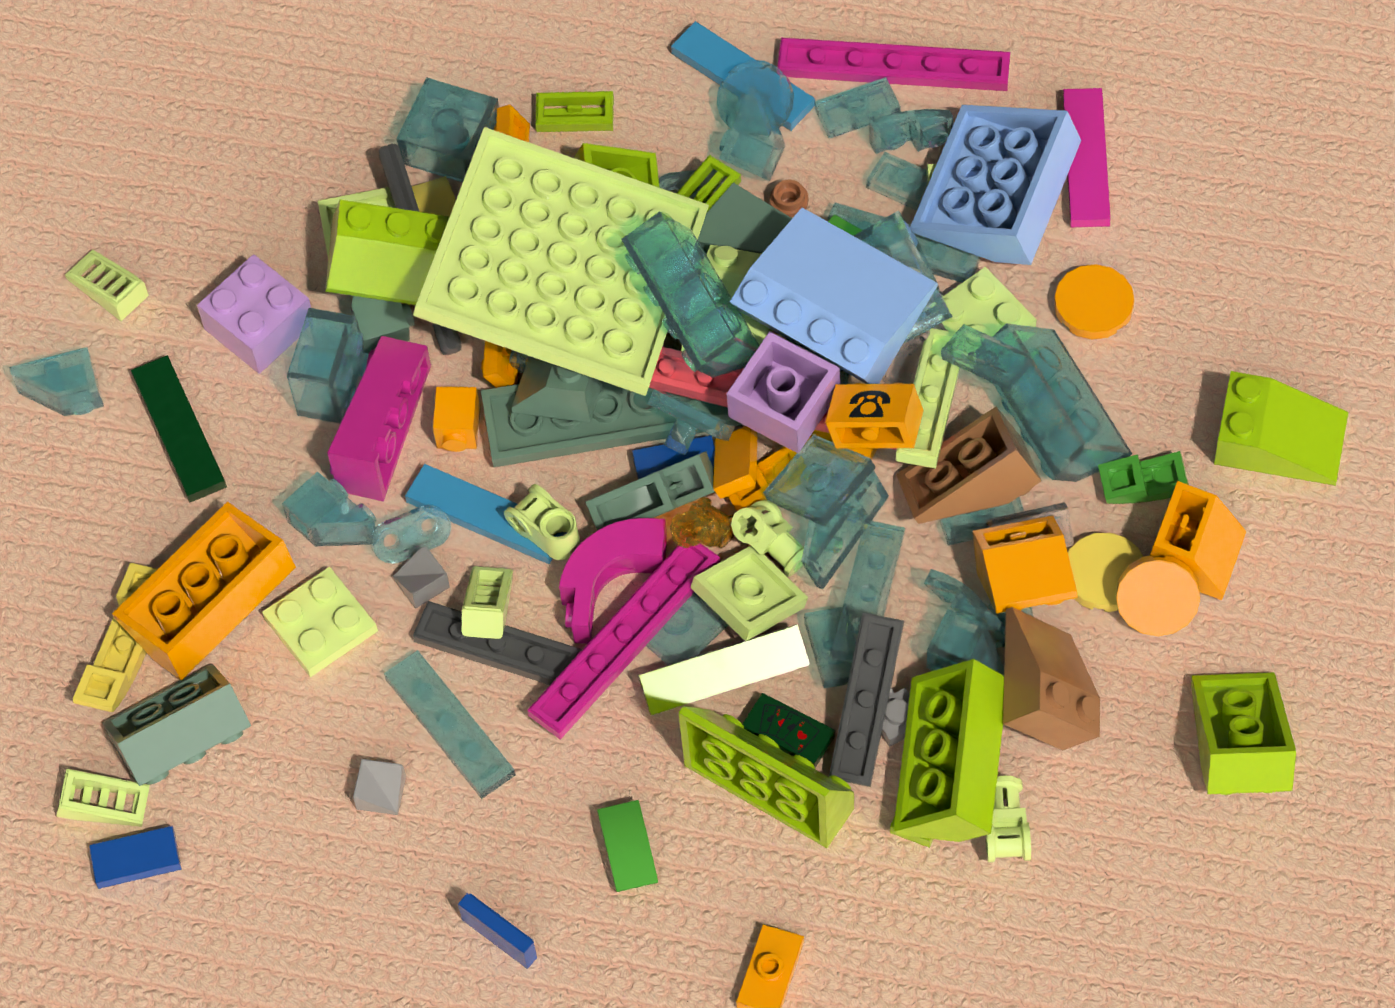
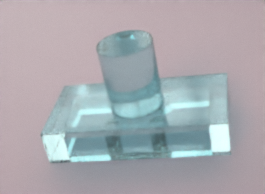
[647,389,735,455]

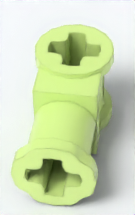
[731,500,813,577]
[985,776,1031,863]

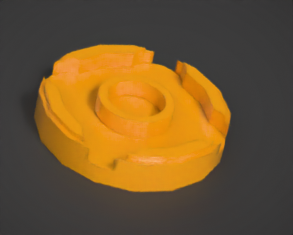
[1054,264,1135,340]
[1116,555,1200,636]

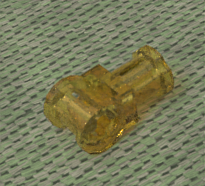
[670,496,734,549]

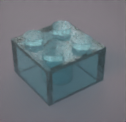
[396,77,499,182]
[287,308,368,424]

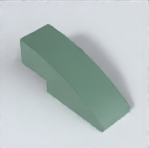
[586,451,715,530]

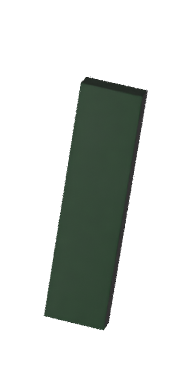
[131,355,227,503]

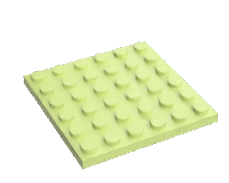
[413,127,709,396]

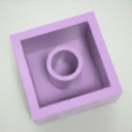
[197,254,315,374]
[726,331,840,453]

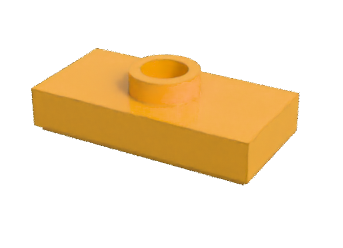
[736,924,804,1008]

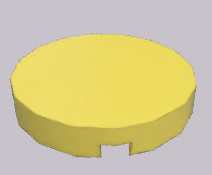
[1068,533,1143,612]

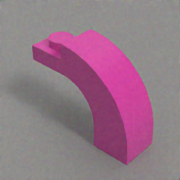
[559,518,668,644]

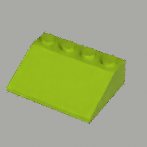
[678,706,854,848]

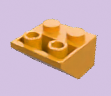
[1149,481,1246,600]
[973,515,1078,613]

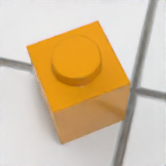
[433,387,480,452]

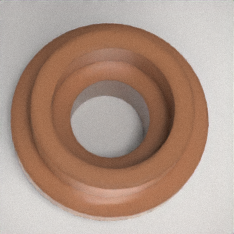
[769,179,809,217]

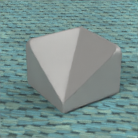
[393,545,450,609]
[353,759,406,815]

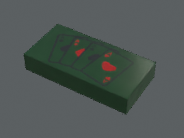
[742,693,835,768]

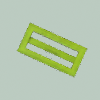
[536,91,614,132]
[676,155,741,212]

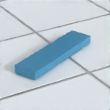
[671,21,815,131]
[405,464,567,564]

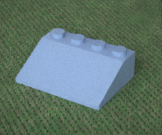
[910,105,1081,265]
[730,208,938,384]

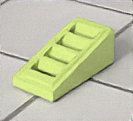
[65,249,149,321]
[461,566,513,639]
[56,769,150,827]

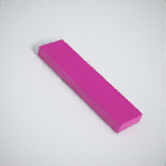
[1063,88,1111,228]

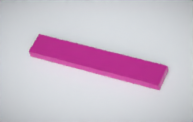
[777,37,1010,91]
[527,535,720,740]

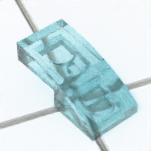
[924,569,1006,634]

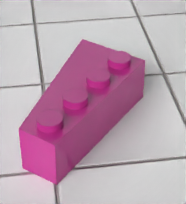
[327,336,431,502]

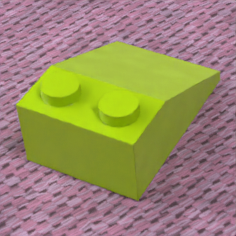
[1214,371,1348,486]
[1191,672,1296,795]

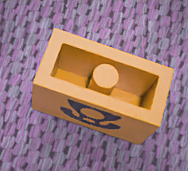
[825,383,924,449]

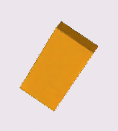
[713,426,758,499]

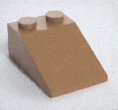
[896,406,1042,524]
[1003,607,1100,751]

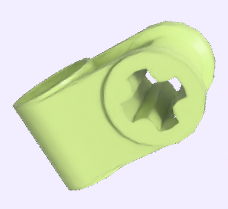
[504,484,581,561]

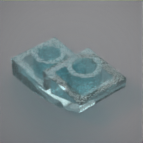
[869,109,953,154]

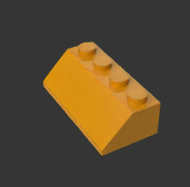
[112,501,296,681]

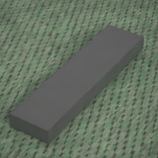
[413,601,582,685]
[829,612,904,787]

